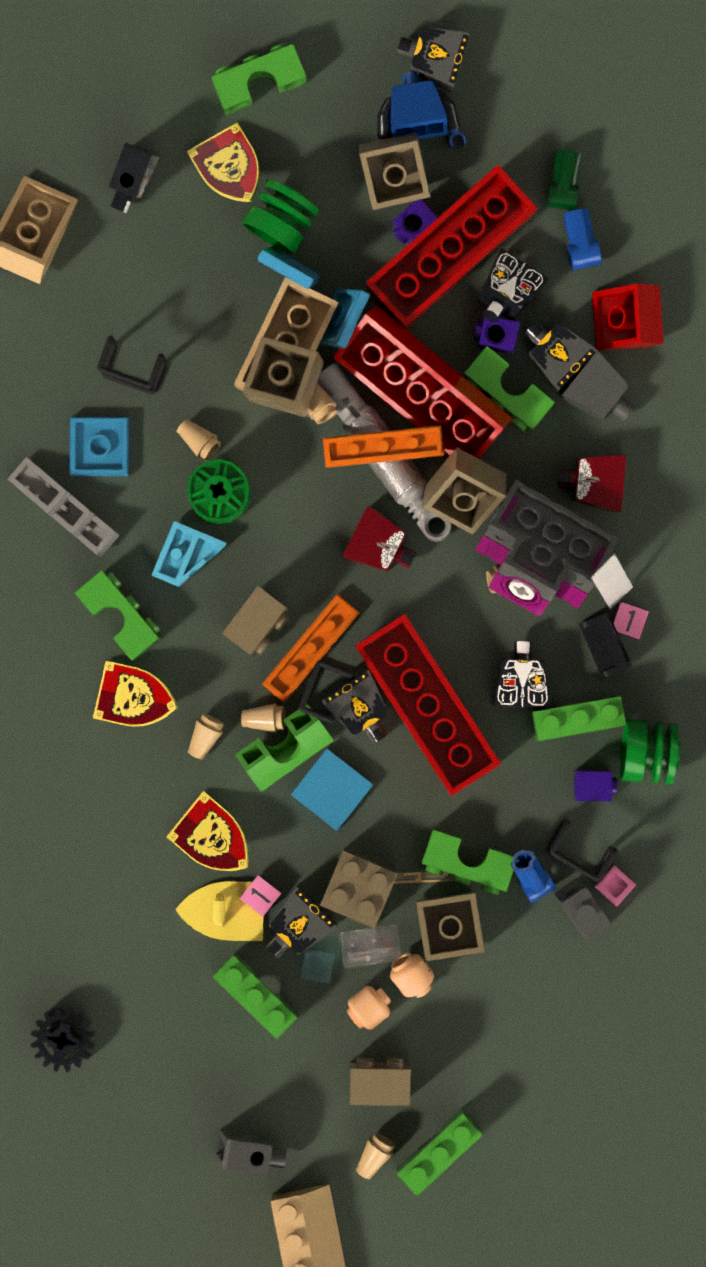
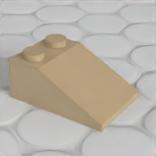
[0,176,78,284]

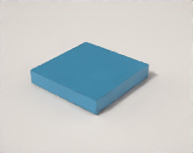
[257,246,322,289]
[320,288,370,349]
[70,417,130,476]
[291,749,373,831]

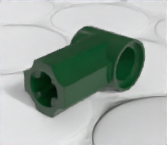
[545,149,582,211]

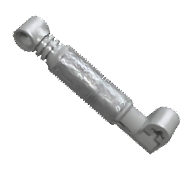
[306,363,451,542]

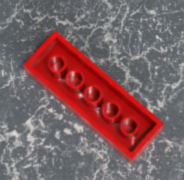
[366,165,537,330]
[333,305,513,459]
[355,614,501,796]

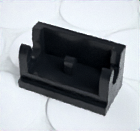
[578,612,632,678]

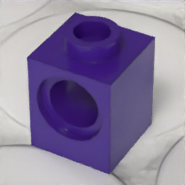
[392,199,438,245]
[474,317,520,355]
[574,771,617,801]

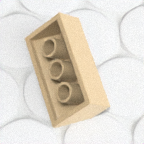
[234,277,339,391]
[271,1184,346,1267]

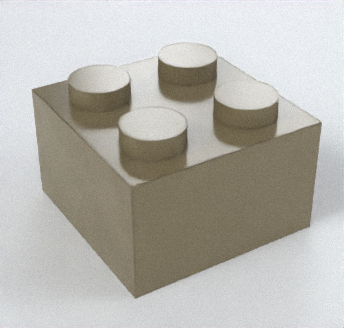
[359,132,430,210]
[243,336,324,417]
[423,447,507,534]
[222,586,289,656]
[320,849,398,929]
[416,891,485,961]
[350,1056,411,1106]

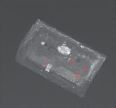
[338,924,402,968]

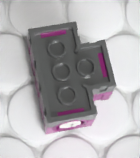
[475,479,619,617]

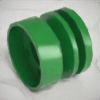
[241,179,319,255]
[187,459,251,525]
[620,719,681,785]

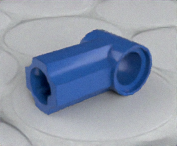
[563,208,602,270]
[511,850,557,904]

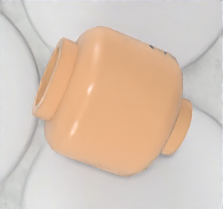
[390,953,434,998]
[346,986,392,1030]

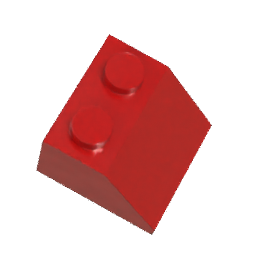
[592,283,664,351]

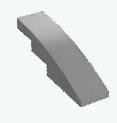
[8,457,120,558]

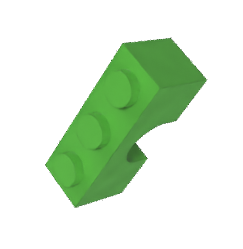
[211,43,307,115]
[463,346,555,433]
[75,570,161,661]
[531,696,626,741]
[235,703,334,792]
[421,829,514,895]
[213,953,298,1039]
[396,1109,483,1196]

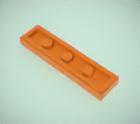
[323,426,444,468]
[262,594,360,703]

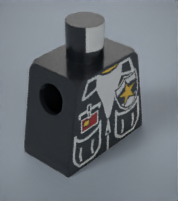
[109,142,160,213]
[479,248,549,322]
[493,641,551,707]

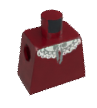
[557,455,627,513]
[342,506,417,572]

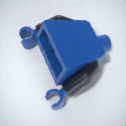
[377,72,466,150]

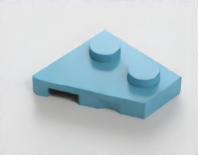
[152,521,227,587]

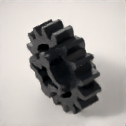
[31,1007,96,1072]

